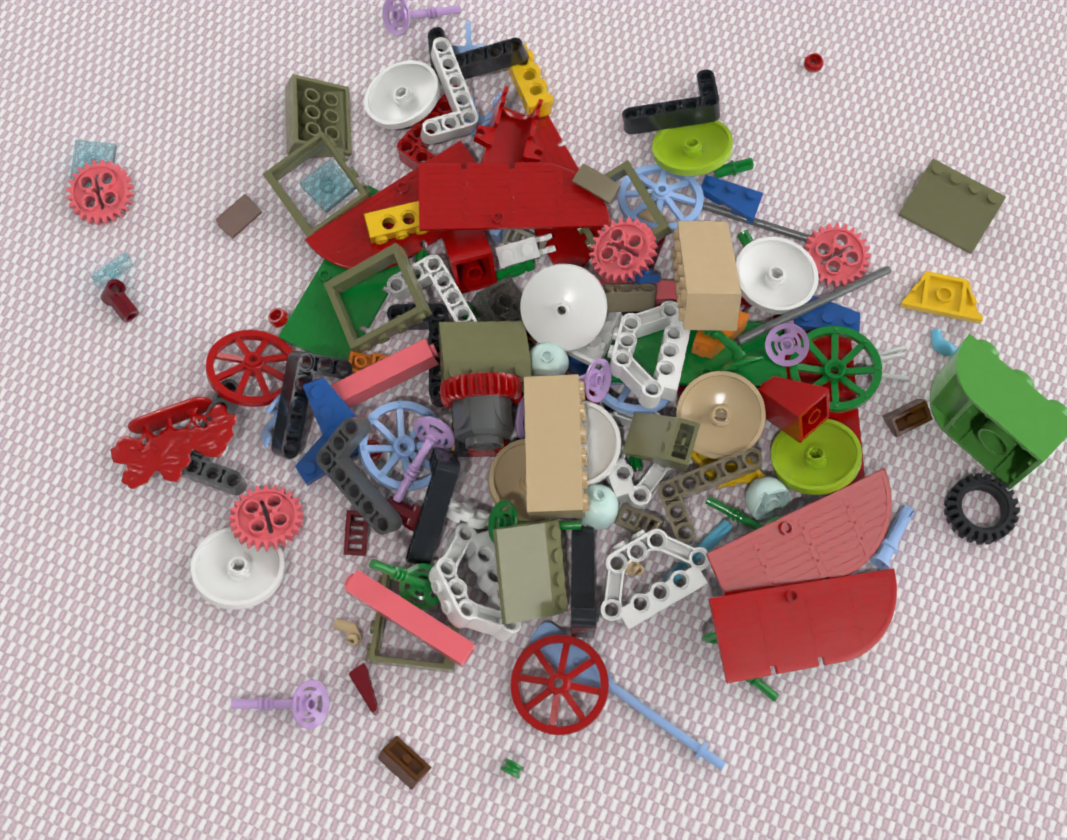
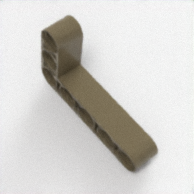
[558,283,657,313]
[658,448,763,545]

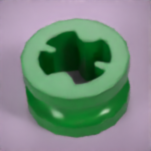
[500,758,524,779]

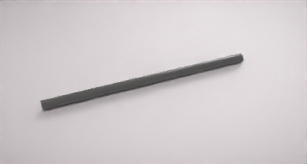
[645,186,812,243]
[735,266,891,345]

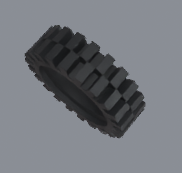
[944,473,1020,545]

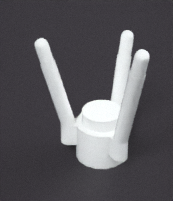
[862,345,909,380]

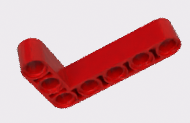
[397,85,463,170]

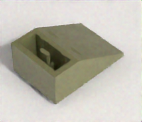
[622,412,700,472]

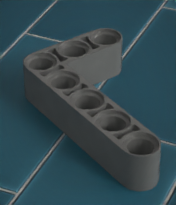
[182,379,247,496]
[316,416,402,535]

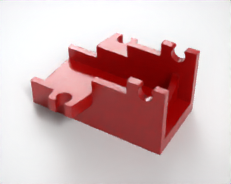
[473,86,543,168]

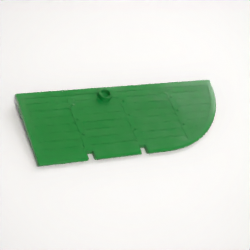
[278,185,401,367]
[595,322,787,388]

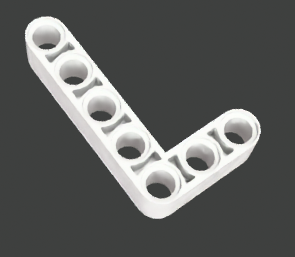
[421,37,478,144]
[387,254,477,322]

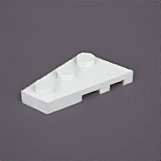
[566,312,623,369]

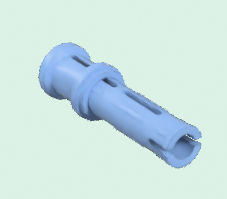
[870,505,915,569]

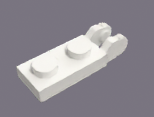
[495,233,556,268]

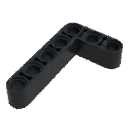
[428,27,528,84]
[622,69,720,134]
[387,303,449,407]
[271,351,352,459]
[406,447,460,565]
[571,528,597,638]

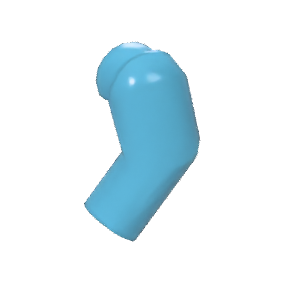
[930,329,956,356]

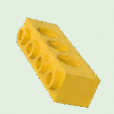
[507,43,554,117]
[364,201,428,244]

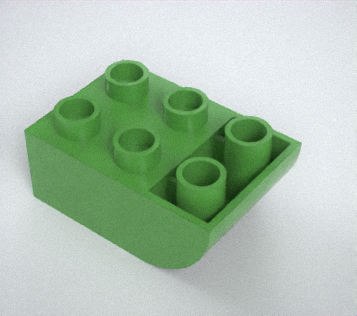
[930,334,1067,490]

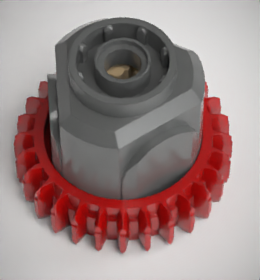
[440,371,523,451]

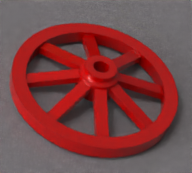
[206,330,293,407]
[511,635,609,735]

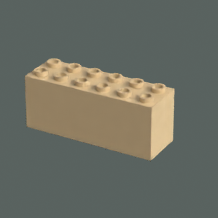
[671,221,742,331]
[524,374,589,520]

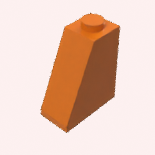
[691,311,750,359]

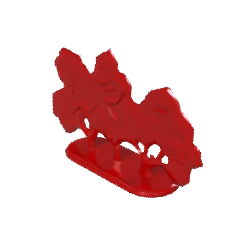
[110,397,237,489]

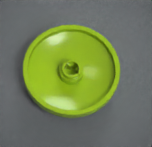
[652,120,733,176]
[771,419,862,495]

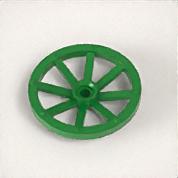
[789,326,882,412]

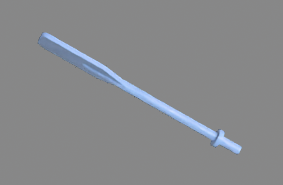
[530,622,726,770]

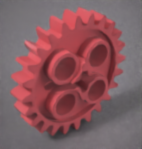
[66,159,135,226]
[589,217,658,284]
[803,222,871,289]
[229,484,304,552]

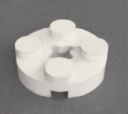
[446,500,490,529]

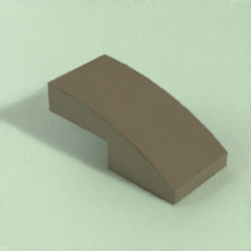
[572,163,621,204]

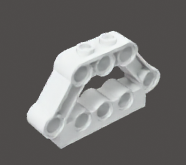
[607,301,690,409]
[599,397,674,511]
[429,523,522,642]
[598,529,709,630]

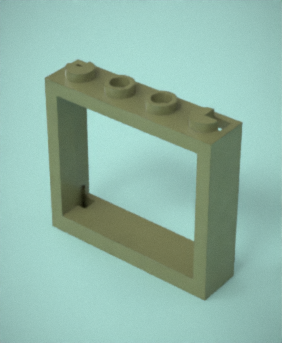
[263,131,371,237]
[577,160,672,259]
[324,243,432,353]
[366,573,466,673]

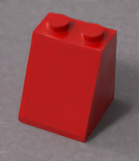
[441,230,498,294]
[758,376,830,443]

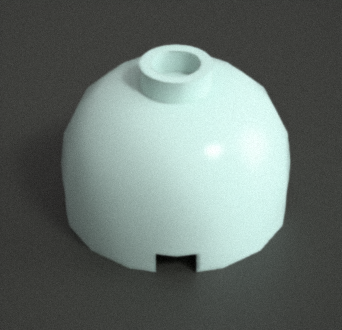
[530,342,569,376]
[745,477,791,521]
[576,484,619,530]

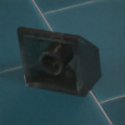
[470,276,522,322]

